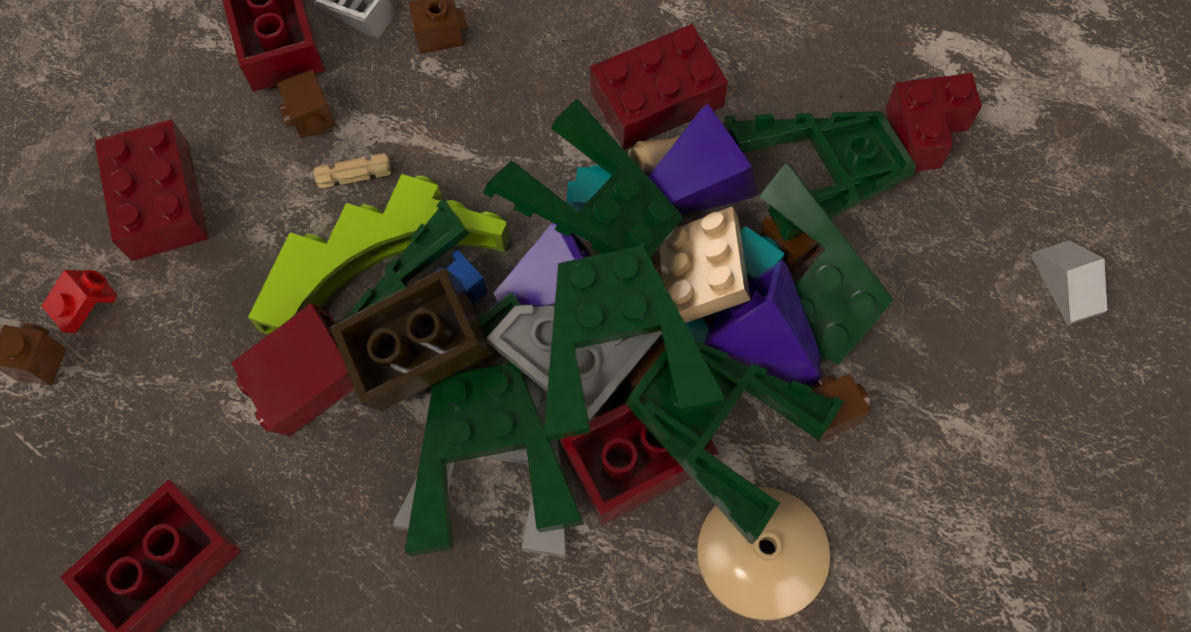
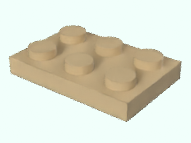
[660,207,751,323]

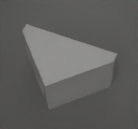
[1031,240,1107,325]

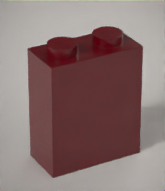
[231,303,355,436]

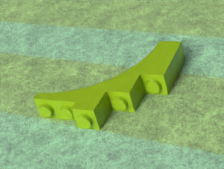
[248,174,511,335]

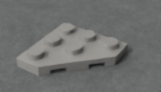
[487,305,662,421]

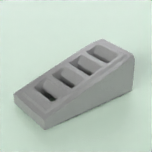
[314,0,397,39]

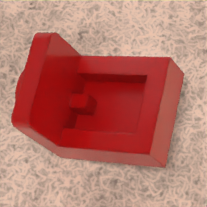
[41,269,118,333]

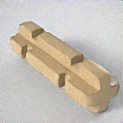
[314,153,391,188]

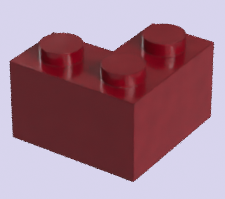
[886,73,982,172]

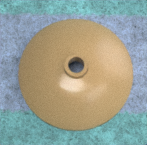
[697,487,830,621]

